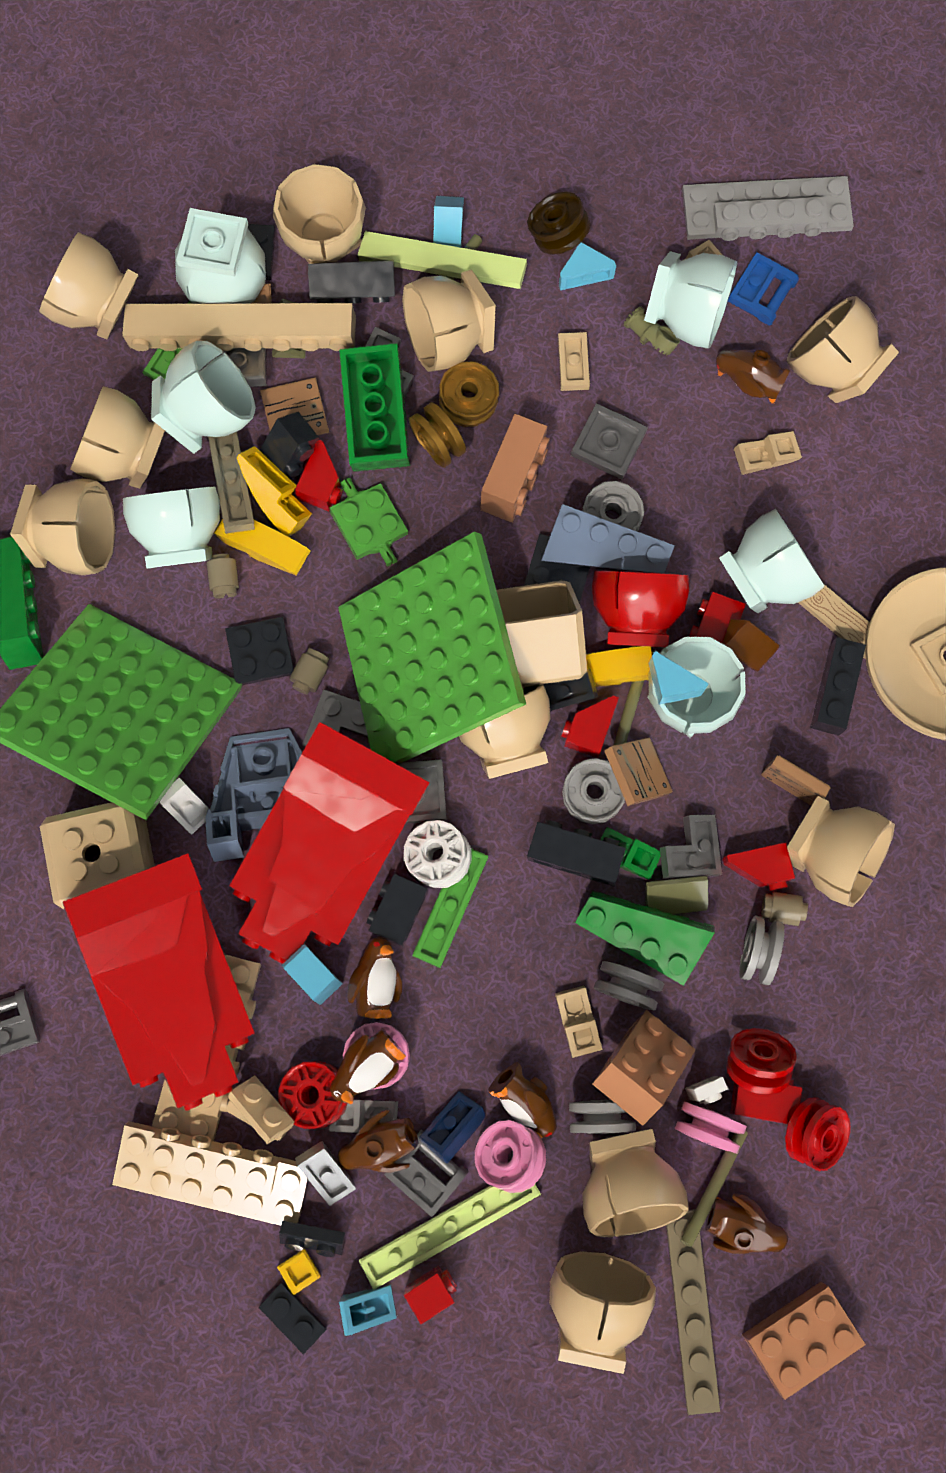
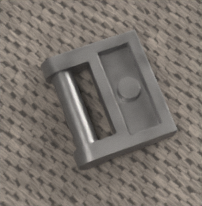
[0,989,41,1056]
[384,1130,469,1217]

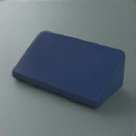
[419,1091,486,1164]

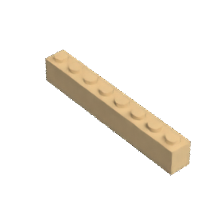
[123,303,356,351]

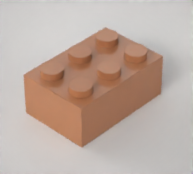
[481,414,550,523]
[593,1010,696,1125]
[742,1282,866,1400]

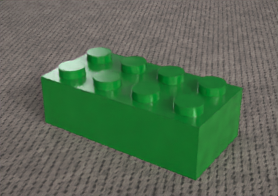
[339,343,410,472]

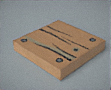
[260,377,329,435]
[604,738,673,806]
[761,755,831,806]

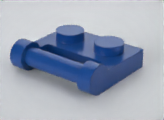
[728,252,799,326]

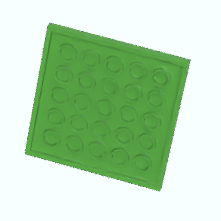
[338,532,526,765]
[0,604,242,820]

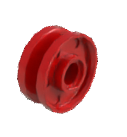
[726,1028,797,1094]
[278,1062,348,1129]
[785,1097,850,1171]

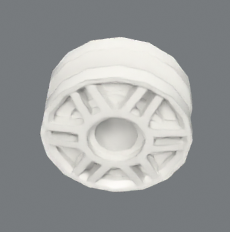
[404,820,472,888]

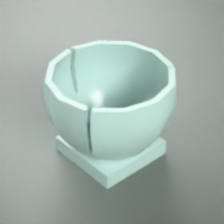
[175,208,266,304]
[644,251,737,348]
[151,341,256,454]
[123,487,220,568]
[719,509,824,613]
[647,637,745,738]

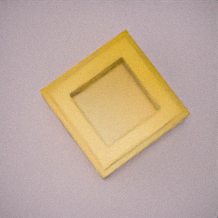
[277,1248,321,1295]

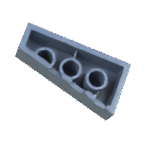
[541,504,675,574]

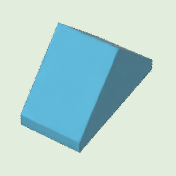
[433,196,464,248]
[559,243,616,290]
[648,651,709,705]
[281,944,342,1005]
[339,1285,397,1336]

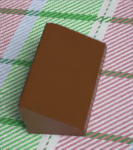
[722,619,780,672]

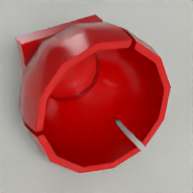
[592,571,689,647]

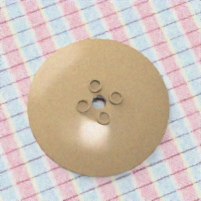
[865,568,946,740]

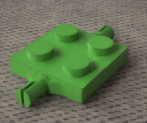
[330,478,408,567]

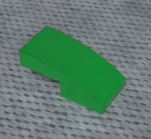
[600,827,661,880]

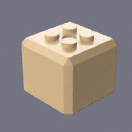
[496,581,587,687]
[40,802,155,909]

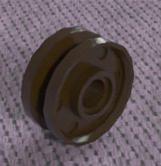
[527,192,591,255]

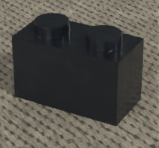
[260,411,319,479]
[366,874,428,947]

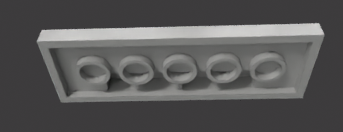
[682,176,854,241]

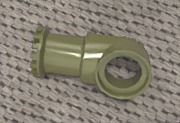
[624,306,680,355]

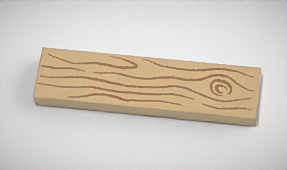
[798,585,870,659]

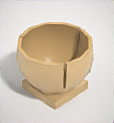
[273,164,366,263]
[39,232,138,339]
[402,270,496,372]
[787,296,899,403]
[70,386,165,489]
[10,478,116,576]
[459,684,551,779]
[787,796,895,907]
[582,1129,689,1237]
[549,1252,656,1374]

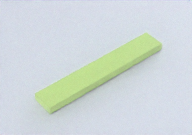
[358,231,527,289]
[359,1184,541,1290]

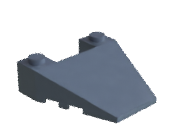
[205,728,302,862]

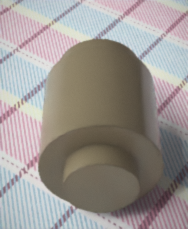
[207,554,239,599]
[289,648,329,695]
[761,891,808,926]

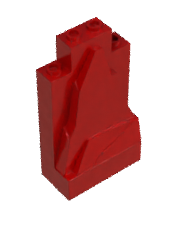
[229,722,430,964]
[62,854,255,1111]

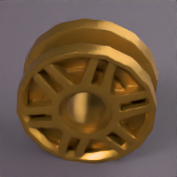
[439,362,499,427]
[409,402,466,468]

